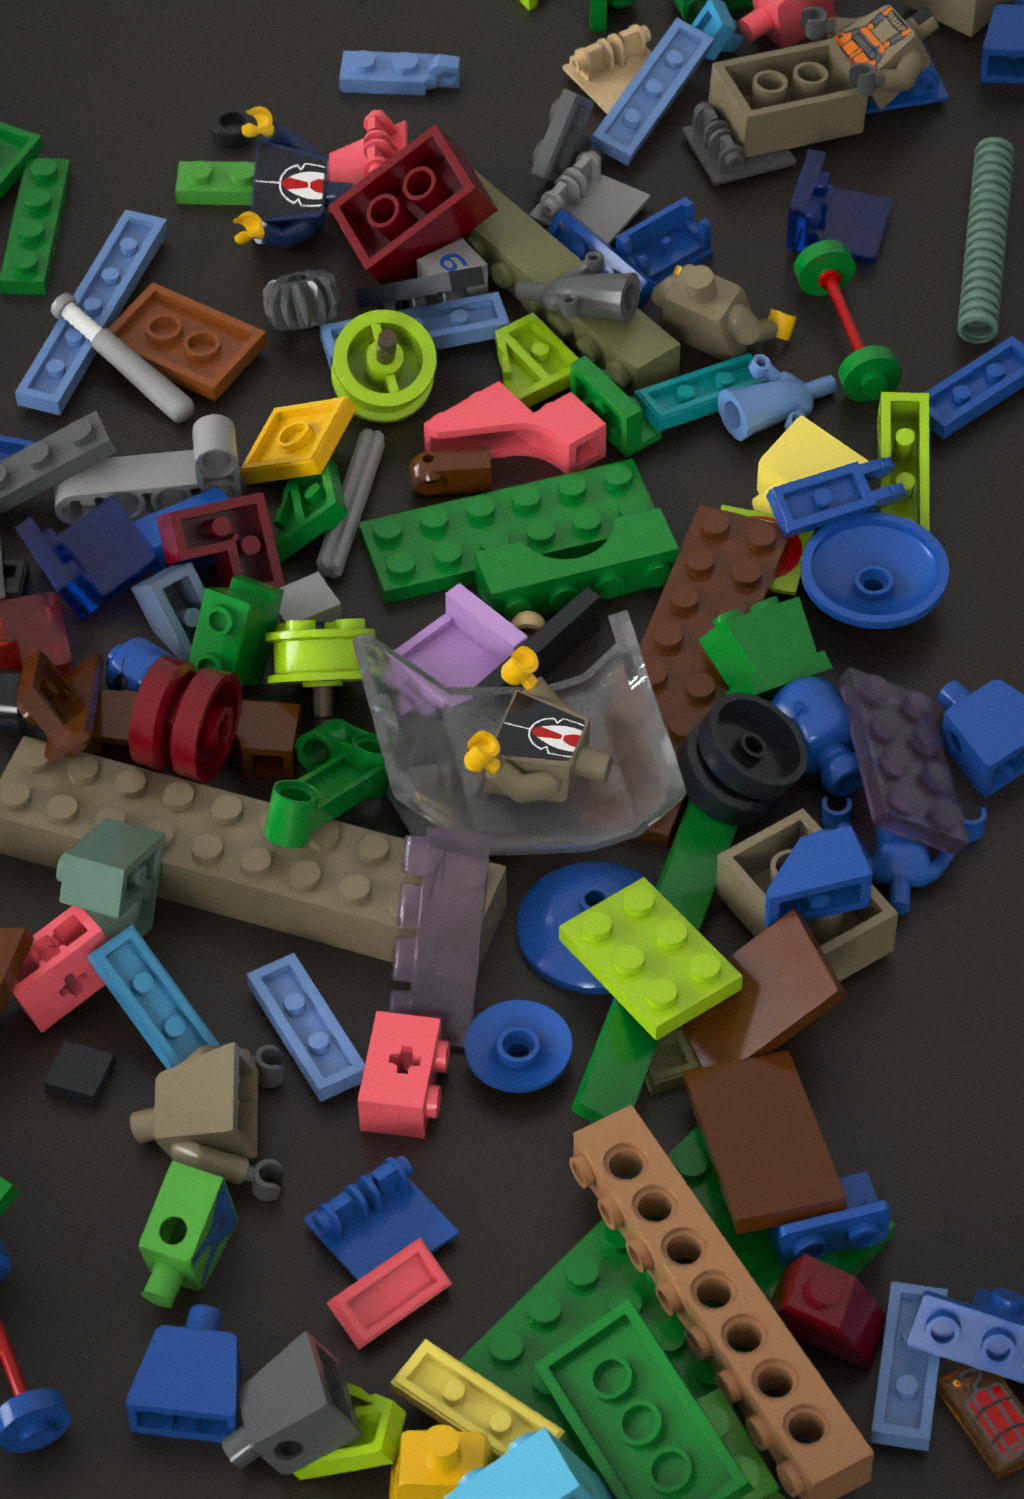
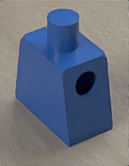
[980,0,1024,84]
[937,680,1024,799]
[125,1304,241,1443]

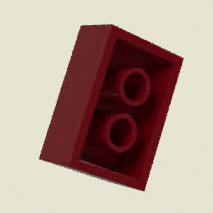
[328,124,498,285]

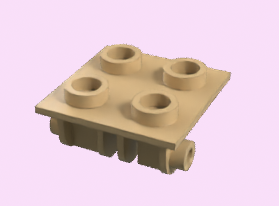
[563,24,652,114]

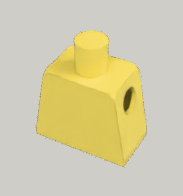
[752,415,869,514]

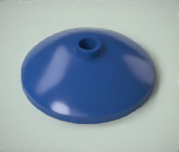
[801,512,949,629]
[516,861,657,994]

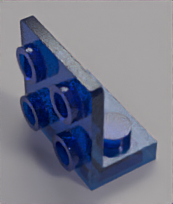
[786,149,893,264]
[15,496,159,619]

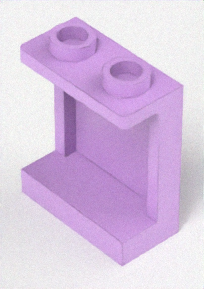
[372,583,528,725]

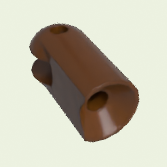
[409,447,493,496]

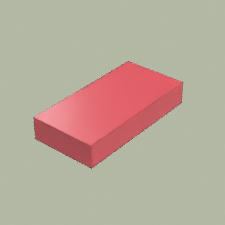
[327,1237,452,1350]

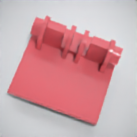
[328,110,408,215]

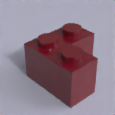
[156,492,285,588]

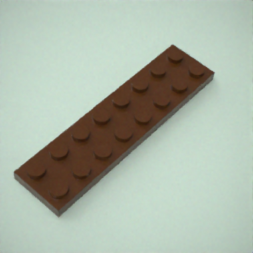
[571,504,792,848]

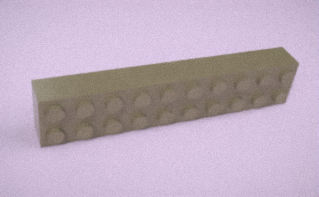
[0,736,507,985]

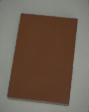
[681,908,847,1067]

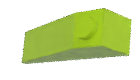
[877,392,930,532]

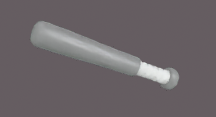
[51,293,195,423]

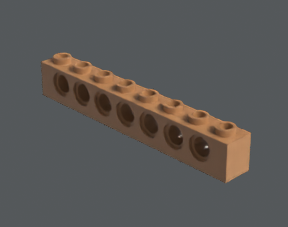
[569,1104,874,1499]

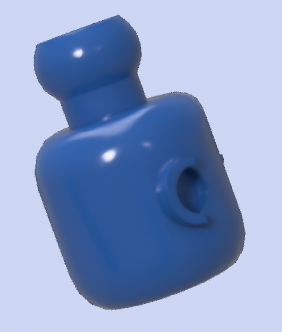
[770,676,867,797]

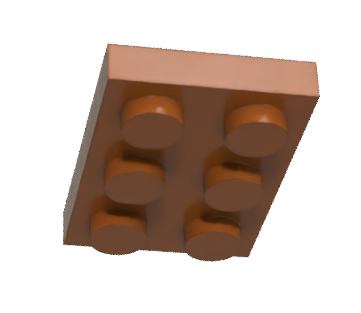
[108,282,267,401]

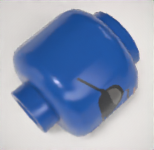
[105,637,174,692]

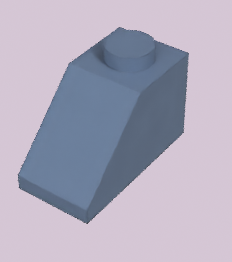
[131,562,205,661]

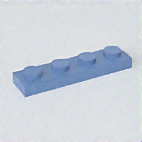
[590,18,714,166]
[320,292,510,370]

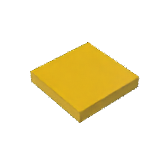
[240,397,357,485]

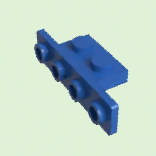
[907,1287,1024,1383]

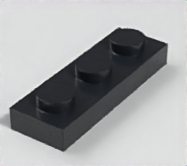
[356,266,485,311]

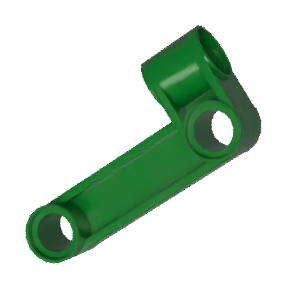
[264,718,397,849]

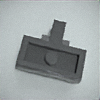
[531,89,595,182]

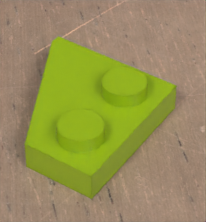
[495,313,579,408]
[293,1382,406,1480]

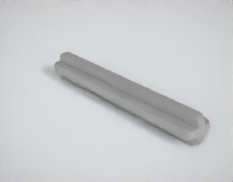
[316,428,385,579]

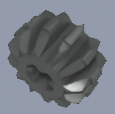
[262,269,342,331]

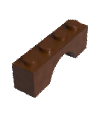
[90,689,303,782]

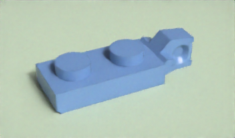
[339,50,461,95]

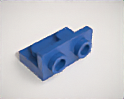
[767,1171,891,1265]

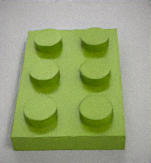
[559,877,743,1041]

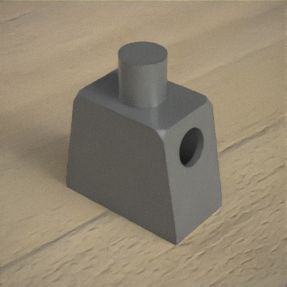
[222,1330,362,1475]

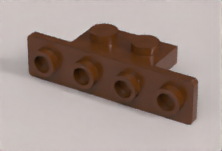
[16,649,105,763]

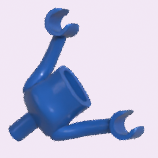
[820,796,987,915]

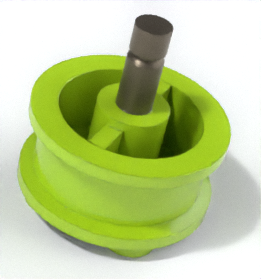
[331,310,437,423]
[265,618,378,727]

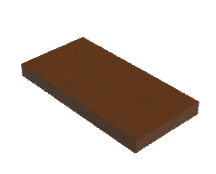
[683,1050,847,1234]

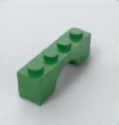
[474,508,679,622]

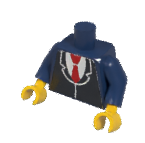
[233,106,354,250]

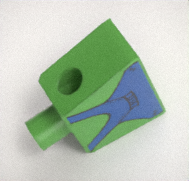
[139,1160,239,1308]

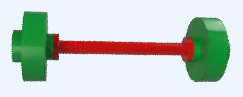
[794,240,902,402]

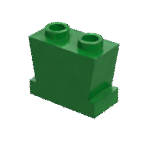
[189,574,284,688]
[698,596,833,700]

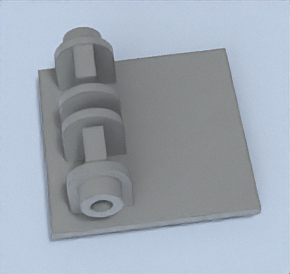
[529,151,651,245]

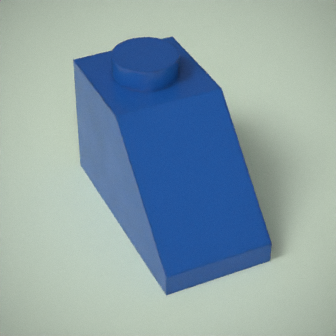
[764,825,873,928]

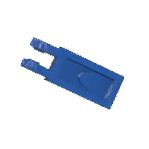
[766,457,907,538]

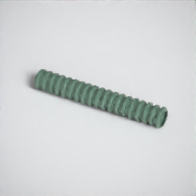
[957,137,1015,345]

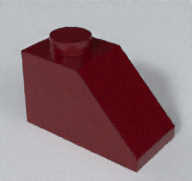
[770,1254,887,1369]

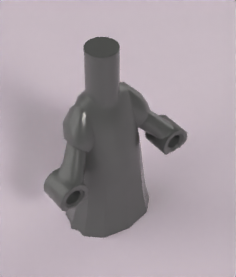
[515,251,640,323]

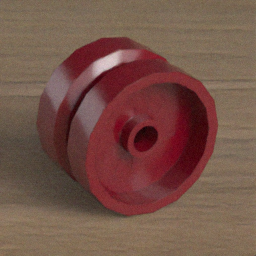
[128,656,242,783]

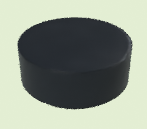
[211,108,255,149]

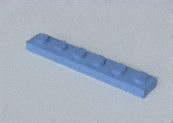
[15,209,168,416]

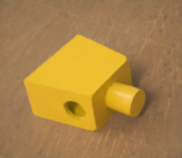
[389,1424,496,1499]

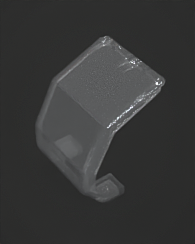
[352,610,687,856]

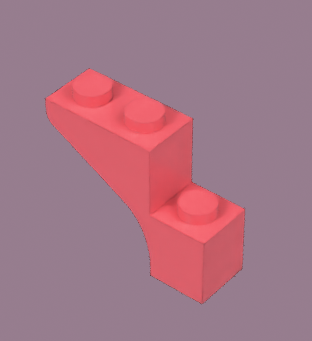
[424,381,606,474]

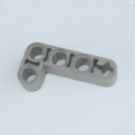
[54,414,242,525]

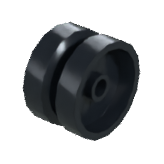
[674,693,808,826]

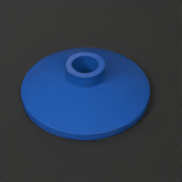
[464,1000,573,1093]

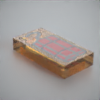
[936,1365,1024,1480]

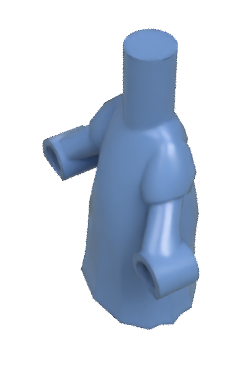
[717,354,837,441]

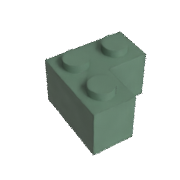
[56,818,165,940]

